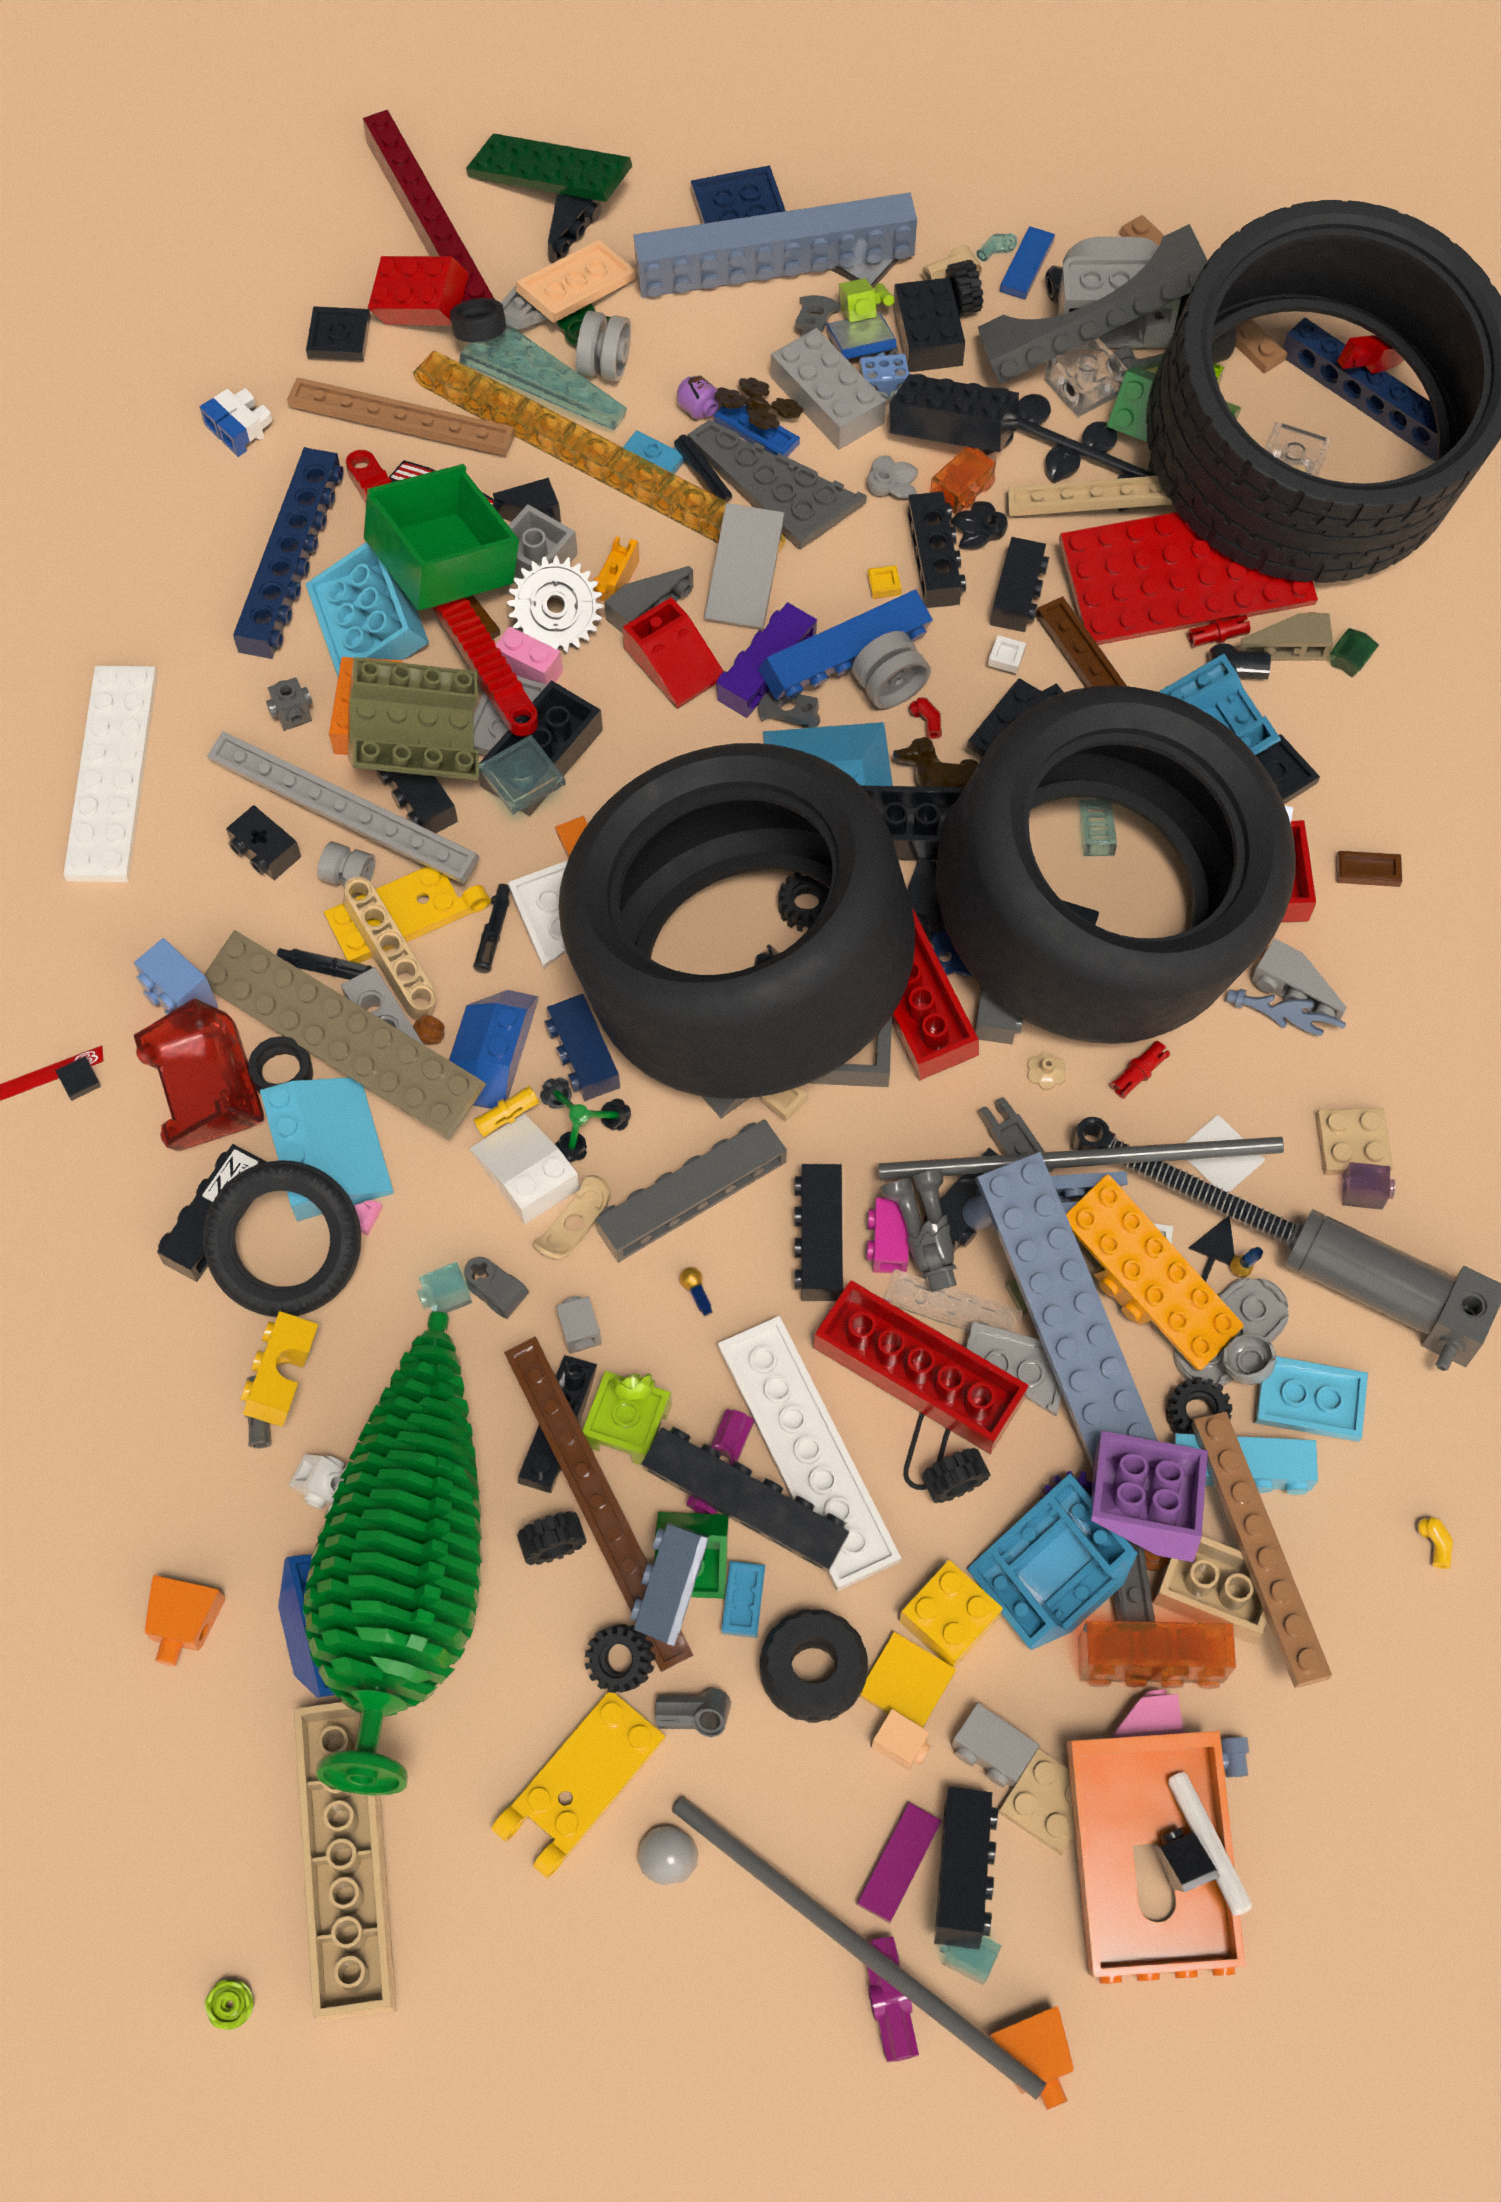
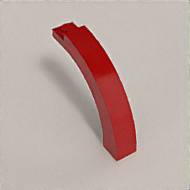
[1337,335,1404,374]

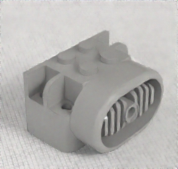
[1058,237,1181,348]

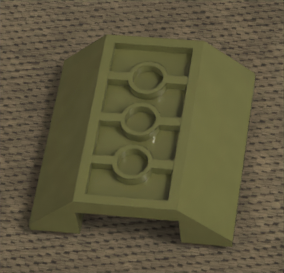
[348,657,479,780]

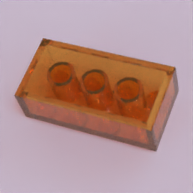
[1078,1621,1236,1689]

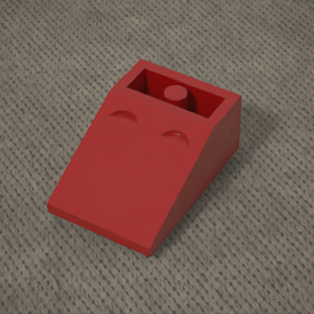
[623,597,724,708]

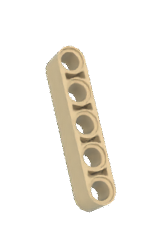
[344,877,436,1020]

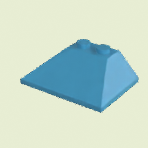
[1159,654,1281,755]
[763,722,893,786]
[967,1473,1138,1650]

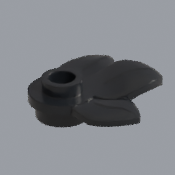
[950,501,1008,549]

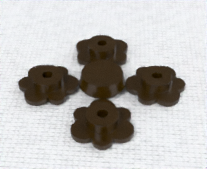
[714,377,803,430]

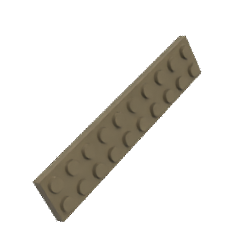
[204,930,486,1140]

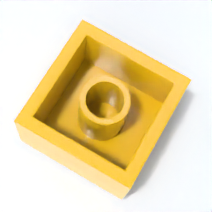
[899,1560,1003,1668]

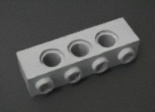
[341,967,424,1045]

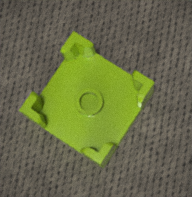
[583,1371,672,1466]

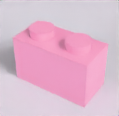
[496,626,563,685]

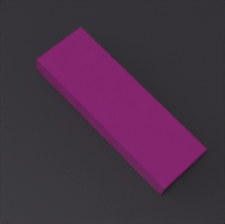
[857,1803,942,1924]

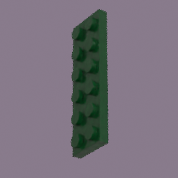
[466,133,632,202]

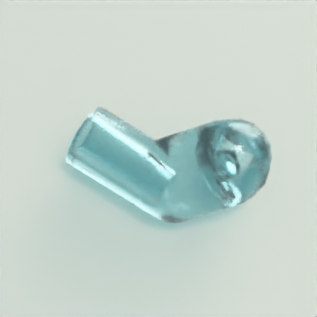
[976,233,1018,262]

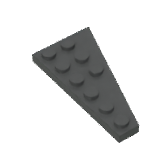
[687,420,867,549]

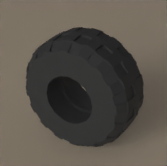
[759,1609,868,1723]

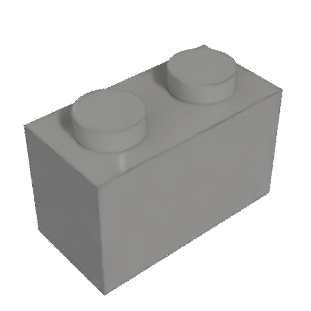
[951,1703,1040,1789]

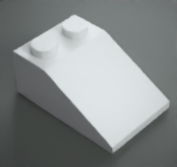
[470,1113,580,1225]

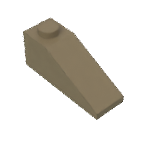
[1238,612,1333,661]

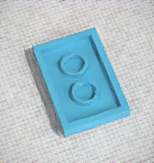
[1255,1356,1368,1442]

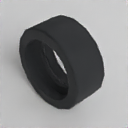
[450,298,506,343]
[248,1036,313,1094]

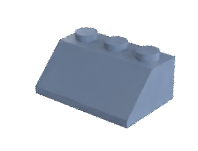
[630,1523,710,1646]

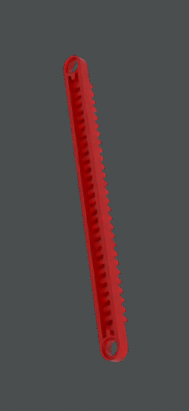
[346,450,538,736]

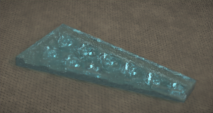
[459,326,627,430]

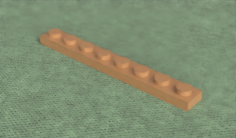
[1120,215,1287,374]
[287,377,515,456]
[1191,1412,1332,1688]

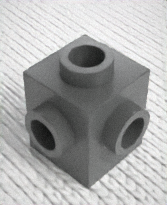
[266,677,313,731]

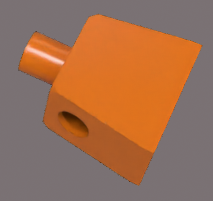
[145,1575,225,1667]
[989,2006,1074,2110]

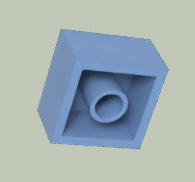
[133,938,218,1032]

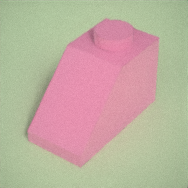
[1111,1690,1184,1738]

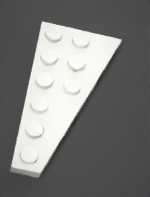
[508,860,568,970]

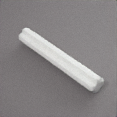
[1168,1772,1252,1916]

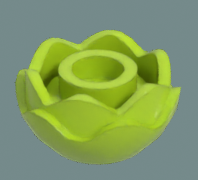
[610,1373,655,1400]
[205,1980,253,2030]

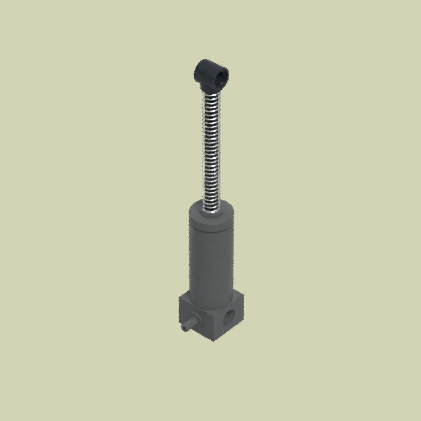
[1073,1117,1501,1371]

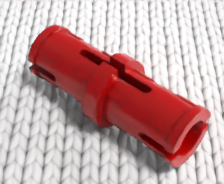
[1187,615,1251,648]
[1110,1040,1170,1099]

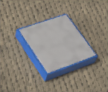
[826,312,897,359]

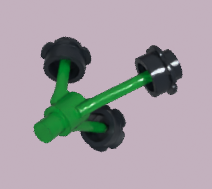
[540,1077,631,1162]

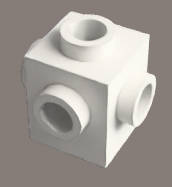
[288,1454,344,1509]

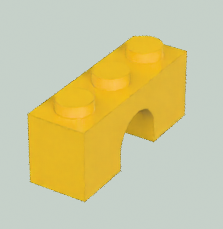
[240,1311,319,1427]

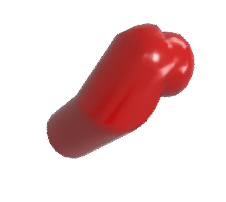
[909,697,942,739]

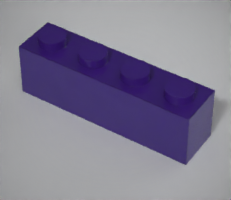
[716,602,817,718]

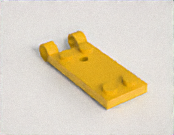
[324,866,491,963]
[491,1692,666,1879]

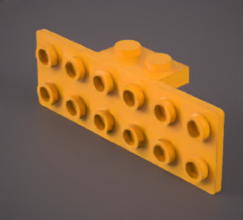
[1066,1175,1243,1371]

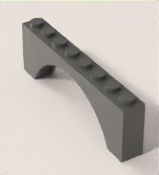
[978,224,1207,384]

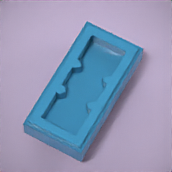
[621,430,685,480]
[721,1561,765,1638]

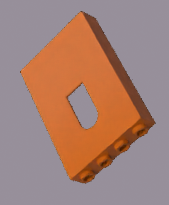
[1066,1731,1246,1984]

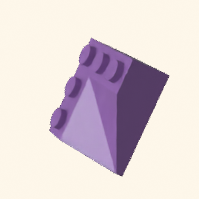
[1091,1431,1208,1562]

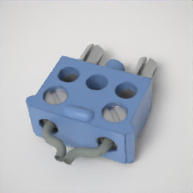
[860,347,912,400]

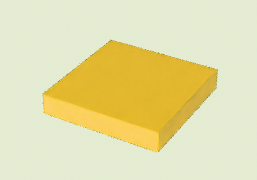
[859,1632,957,1728]

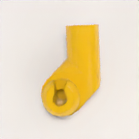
[1418,1516,1453,1569]

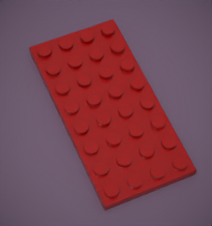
[1059,512,1318,645]

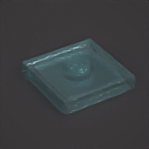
[478,735,566,815]

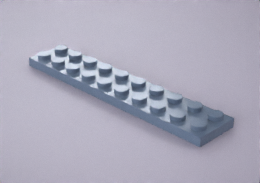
[975,1152,1158,1469]

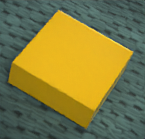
[867,565,902,599]

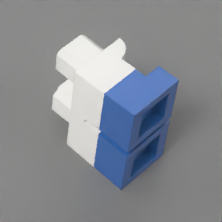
[199,388,272,457]

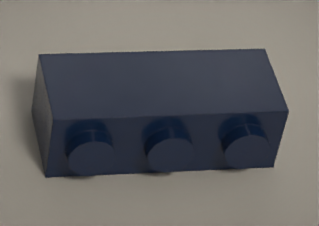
[544,994,620,1102]

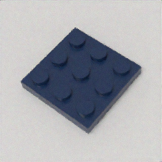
[691,165,786,224]

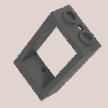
[808,1016,892,1087]

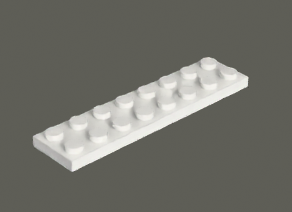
[63,666,158,882]
[718,1316,902,1592]

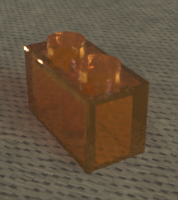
[930,447,996,515]

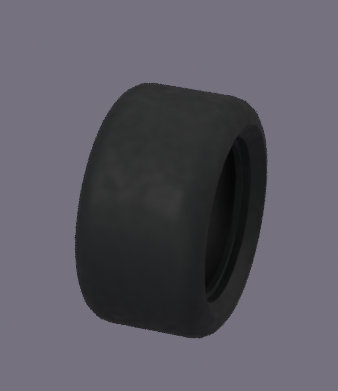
[935,685,1296,1044]
[558,743,915,1099]

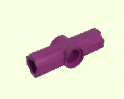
[686,1409,755,1514]
[866,1937,919,2063]

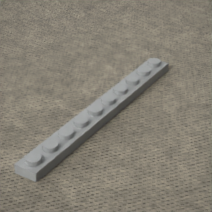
[207,731,480,884]

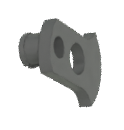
[795,295,840,337]
[759,690,820,728]

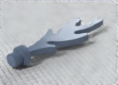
[1227,989,1346,1036]

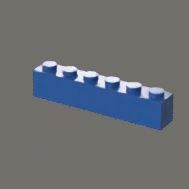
[758,589,933,700]

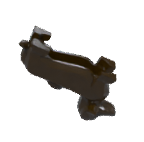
[893,737,979,787]

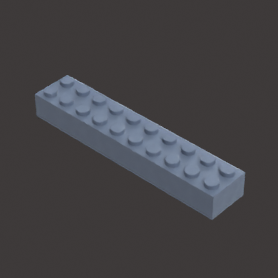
[633,192,917,298]

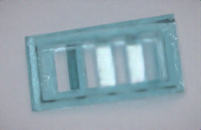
[1079,799,1117,856]

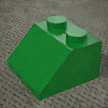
[655,1512,729,1599]

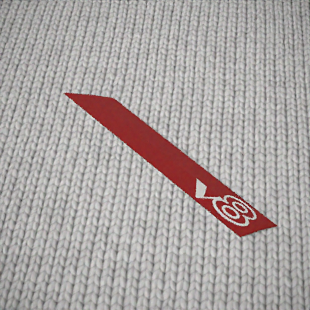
[0,1045,104,1101]

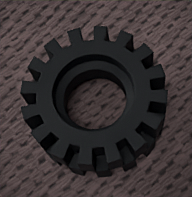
[945,260,984,316]
[778,873,830,932]
[1166,1377,1233,1434]
[922,1448,991,1503]
[517,1511,587,1565]
[585,1624,656,1693]

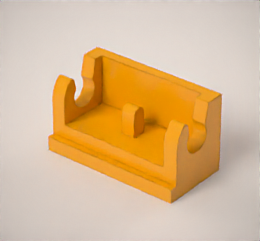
[592,536,640,602]

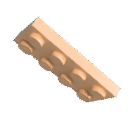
[515,240,636,323]

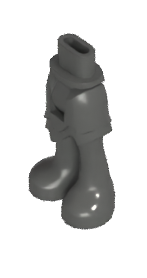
[880,1169,957,1293]

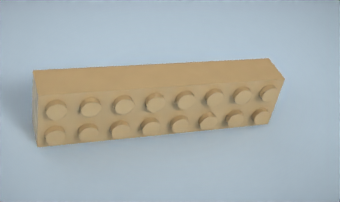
[294,1702,397,2022]

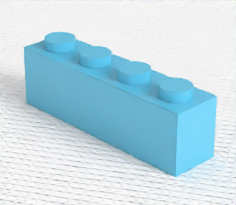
[1171,1433,1318,1495]

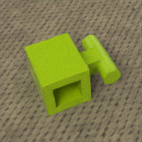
[838,278,895,323]

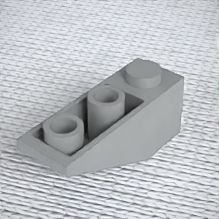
[1251,938,1347,1027]

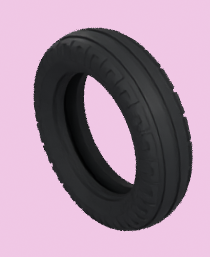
[203,1160,361,1317]

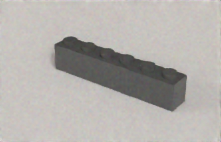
[595,1119,787,1263]

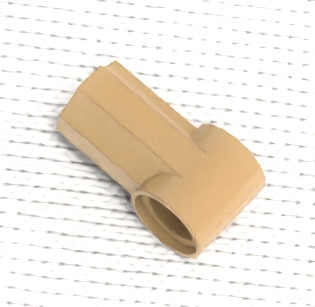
[922,245,982,280]

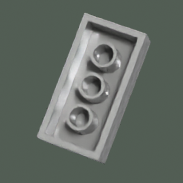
[771,328,886,450]

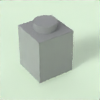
[556,1296,602,1354]

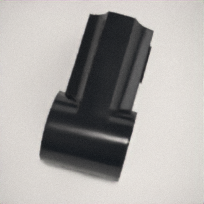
[1209,643,1271,679]

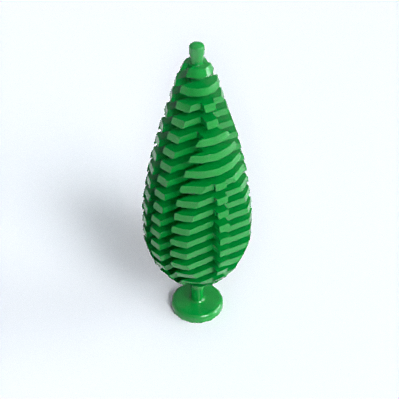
[303,1311,482,1796]

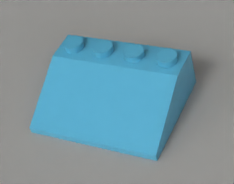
[306,542,429,676]
[260,1078,394,1222]

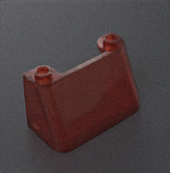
[133,998,264,1151]

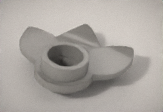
[867,456,918,498]

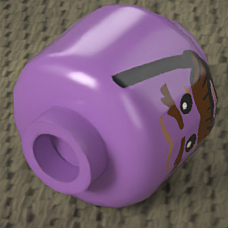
[677,375,719,419]

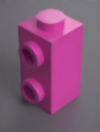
[867,1196,909,1274]

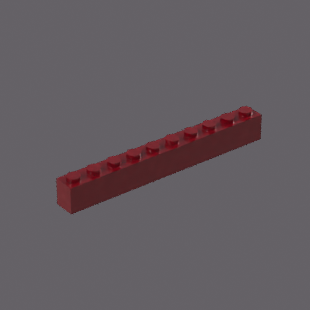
[363,109,495,302]

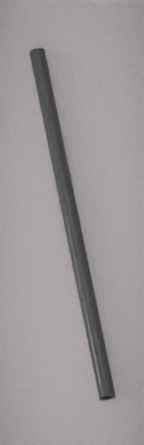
[878,1136,1284,1180]
[673,1797,1047,2100]

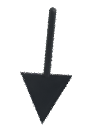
[1189,1216,1235,1282]

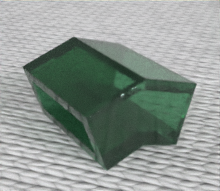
[1330,628,1379,678]

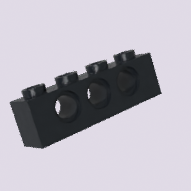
[907,491,966,608]

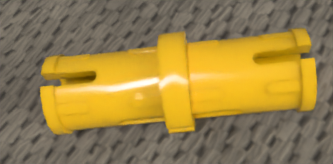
[473,1085,540,1137]

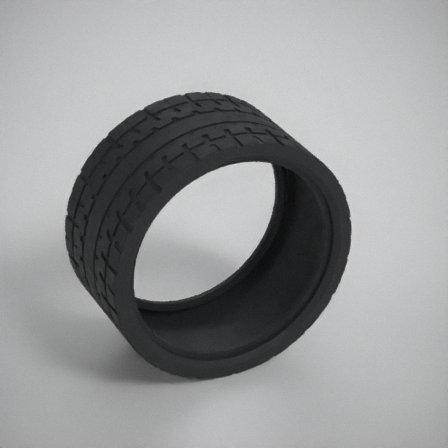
[1146,200,1501,583]

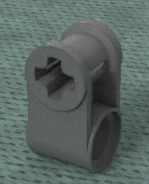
[464,1257,529,1319]

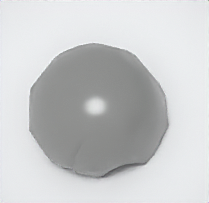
[1223,1333,1276,1385]
[637,1826,698,1885]

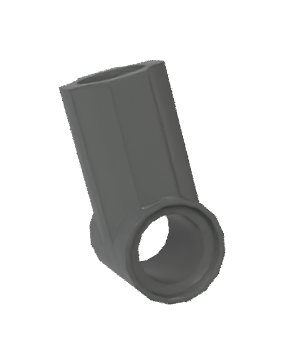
[655,1688,731,1737]

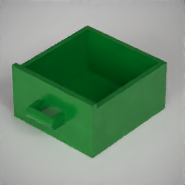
[364,464,519,611]

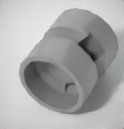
[318,841,375,888]

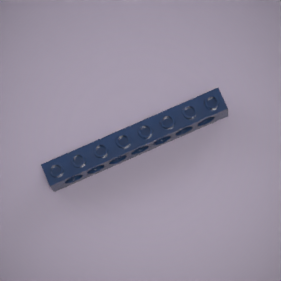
[1283,317,1437,461]
[233,447,344,659]

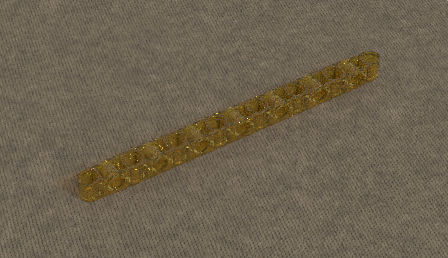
[413,351,786,553]

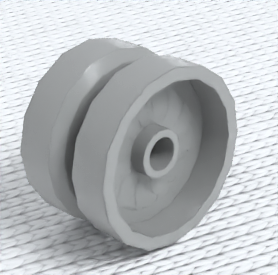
[576,311,631,381]
[852,631,931,709]

